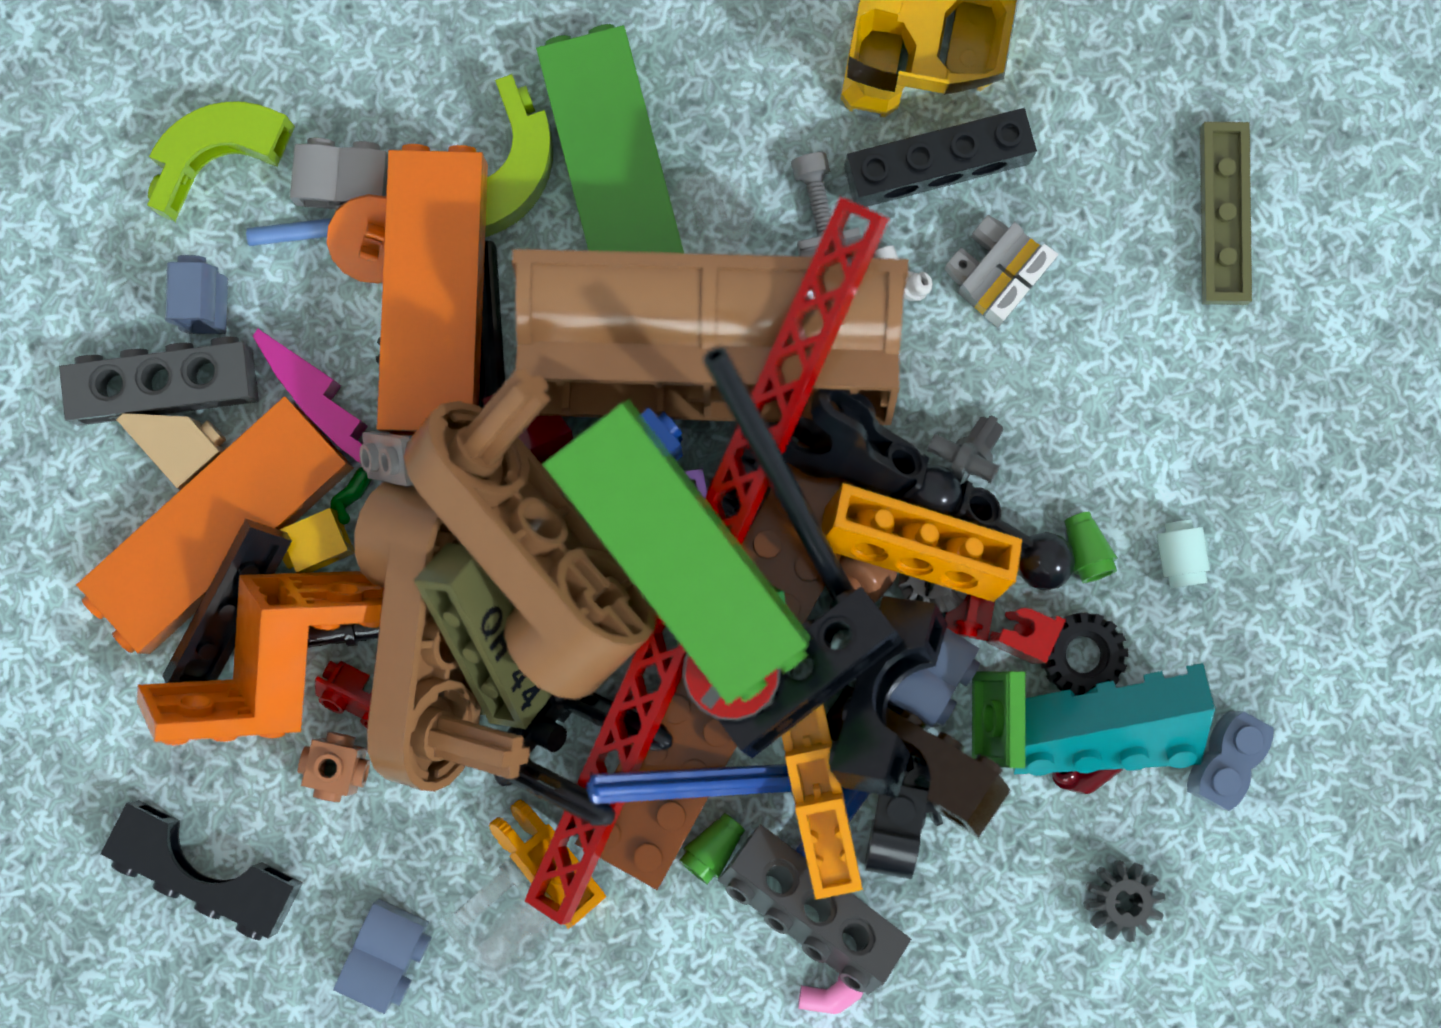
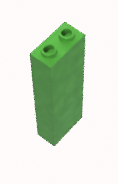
[536,24,684,253]
[543,400,810,705]

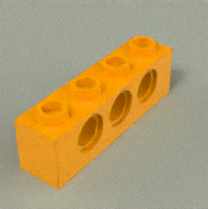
[821,483,1022,602]

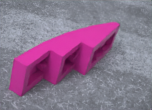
[253,329,368,464]

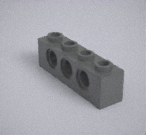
[59,336,259,426]
[718,824,912,995]

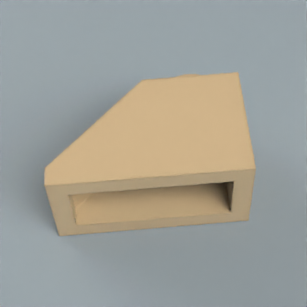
[116,413,226,489]

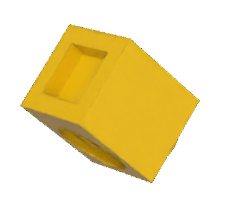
[280,508,355,573]

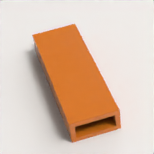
[377,144,488,436]
[76,396,354,654]

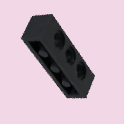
[844,108,1037,207]
[718,586,904,758]

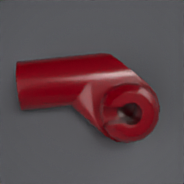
[1052,769,1123,794]

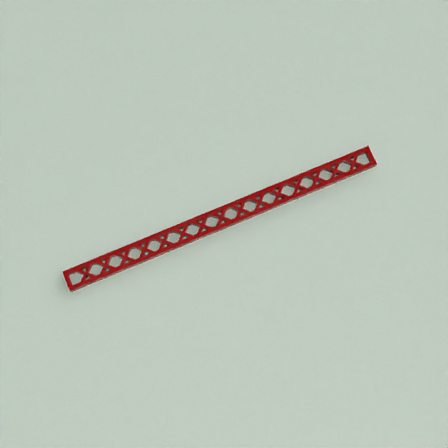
[524,197,890,925]

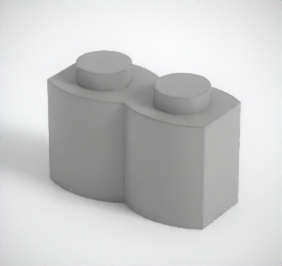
[290,138,388,209]

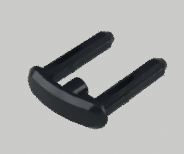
[494,692,673,826]

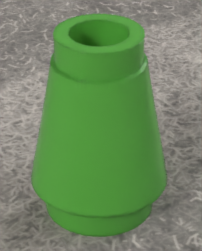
[1064,512,1118,583]
[679,813,745,885]

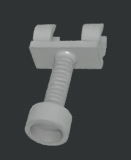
[791,152,861,258]

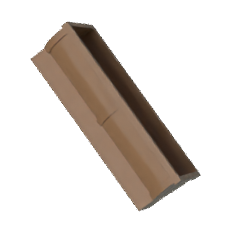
[512,249,908,425]

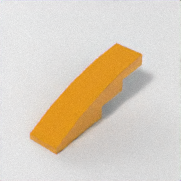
[781,703,863,900]

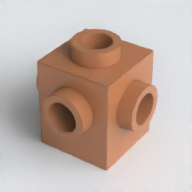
[298,732,370,802]

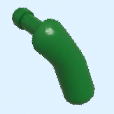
[330,467,372,525]

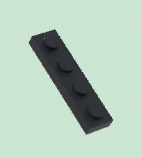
[162,519,292,683]

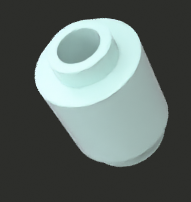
[1157,520,1210,589]

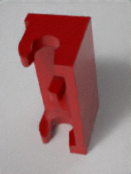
[986,608,1066,664]

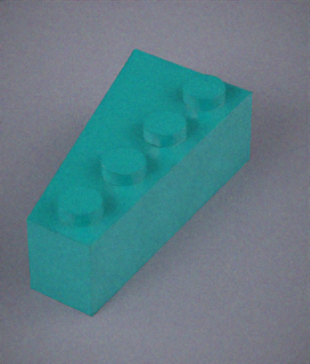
[1013,663,1215,776]

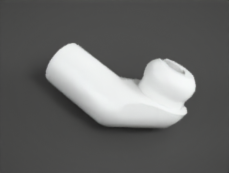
[873,245,933,301]

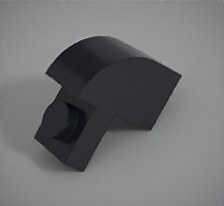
[864,783,929,879]

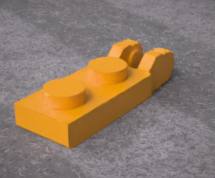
[489,799,606,929]

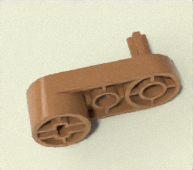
[404,368,656,699]
[354,482,529,792]

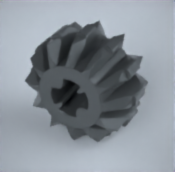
[1083,860,1166,942]

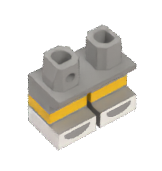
[944,215,1059,328]

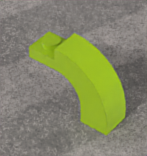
[485,74,553,238]
[147,101,295,222]

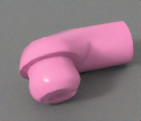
[798,974,864,1014]

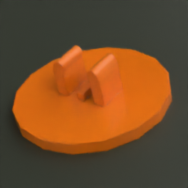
[327,194,386,284]

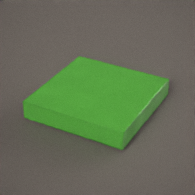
[972,671,1025,768]

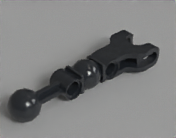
[783,389,1075,591]

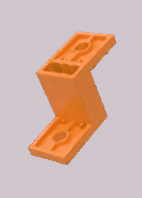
[137,571,384,745]

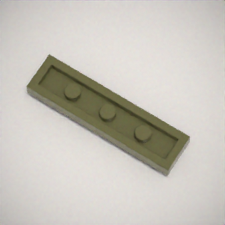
[1200,122,1252,305]

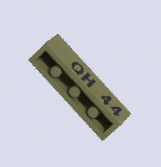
[413,543,552,729]

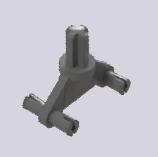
[927,415,1003,485]

